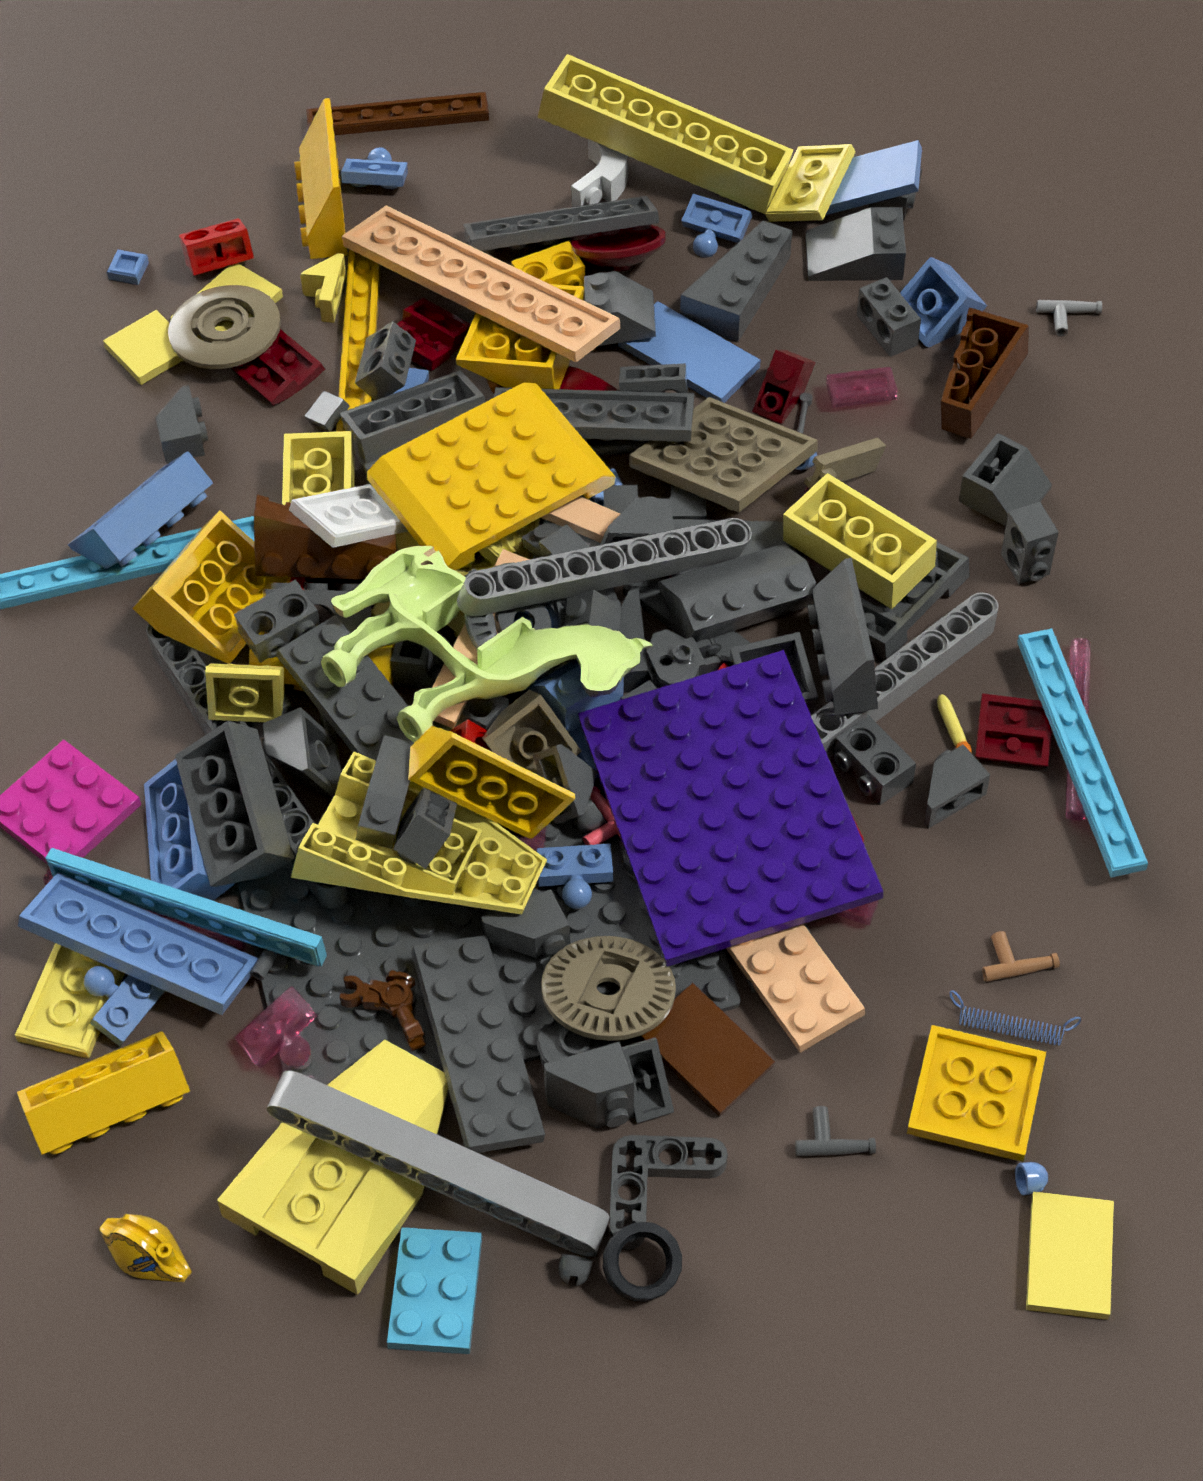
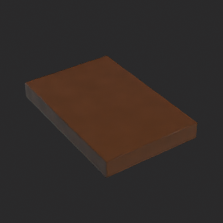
[638,983,775,1117]

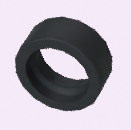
[603,1222,682,1302]

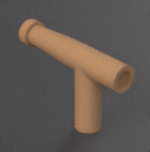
[982,931,1060,982]

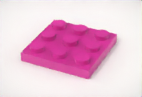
[0,739,141,865]

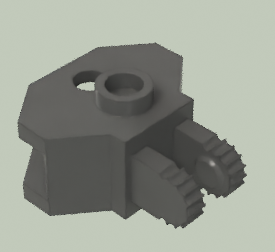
[646,629,731,689]

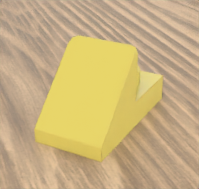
[300,254,347,323]

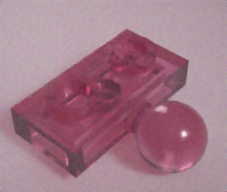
[235,986,318,1068]

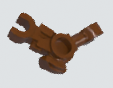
[339,970,426,1051]

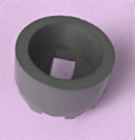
[574,799,606,832]
[559,1254,593,1286]

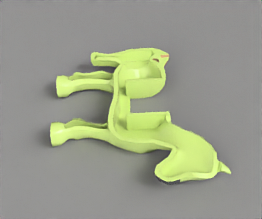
[321,546,653,743]

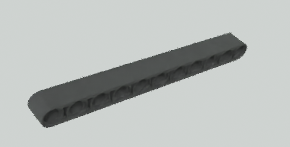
[146,623,350,909]

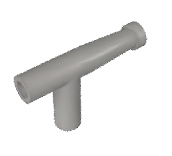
[1036,300,1102,336]

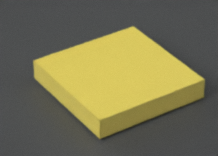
[103,310,183,385]

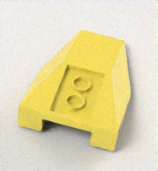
[291,752,547,914]
[217,1040,449,1295]

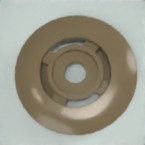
[168,285,281,369]
[541,936,676,1041]

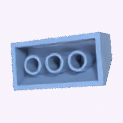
[68,451,213,569]
[144,759,234,901]

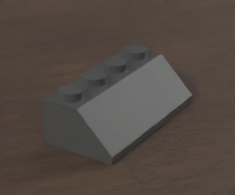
[339,370,486,468]
[658,543,817,642]
[807,558,878,716]
[175,721,294,887]

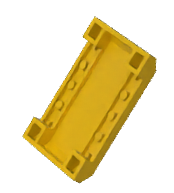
[367,382,616,571]

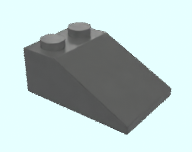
[805,207,906,281]

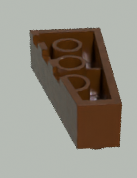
[941,307,1029,439]
[254,495,397,579]

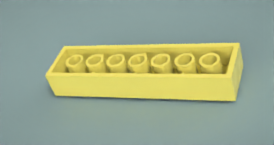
[538,54,793,214]

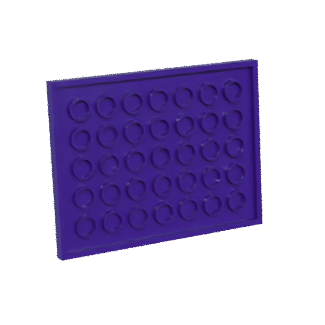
[578,650,884,967]

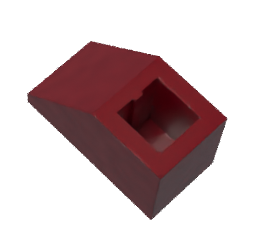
[752,350,816,424]

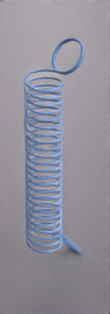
[949,990,1081,1046]

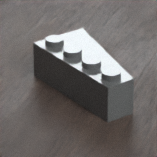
[680,221,792,342]

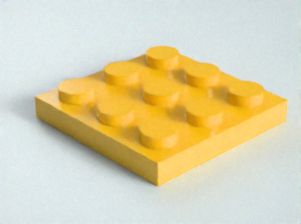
[907,1025,1046,1162]

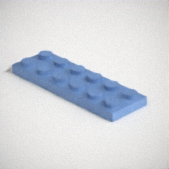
[18,872,258,1015]

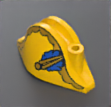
[99,1214,192,1282]

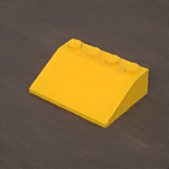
[294,98,348,259]
[456,284,585,389]
[132,510,291,664]

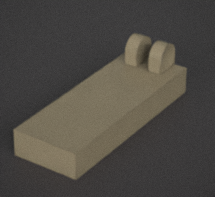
[804,437,887,489]

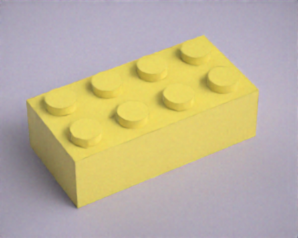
[282,431,355,505]
[783,473,937,609]

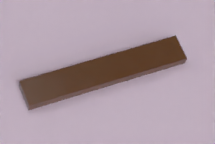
[306,92,489,136]

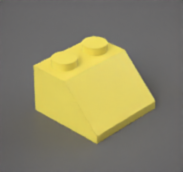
[205,663,285,722]

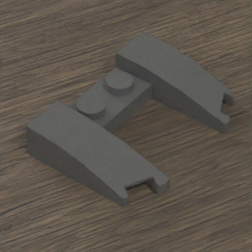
[861,542,970,661]

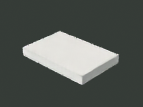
[289,484,408,548]

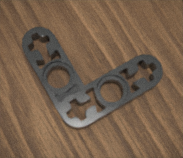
[610,1135,728,1250]

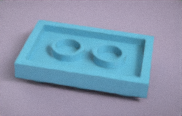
[387,1227,482,1354]

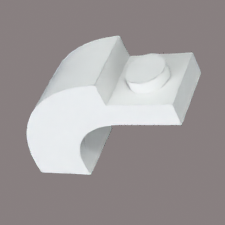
[571,139,628,207]

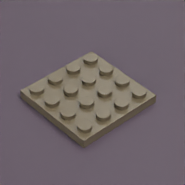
[629,397,818,512]

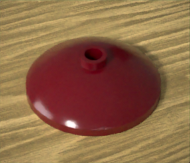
[571,225,666,272]

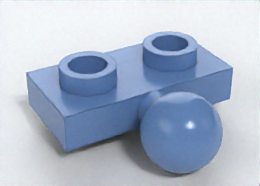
[341,147,408,189]
[681,194,752,258]
[537,844,613,909]
[84,966,165,1047]

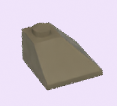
[482,690,582,775]

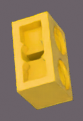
[511,241,585,287]

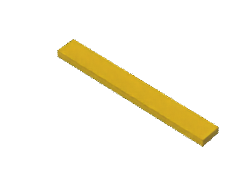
[336,249,381,432]

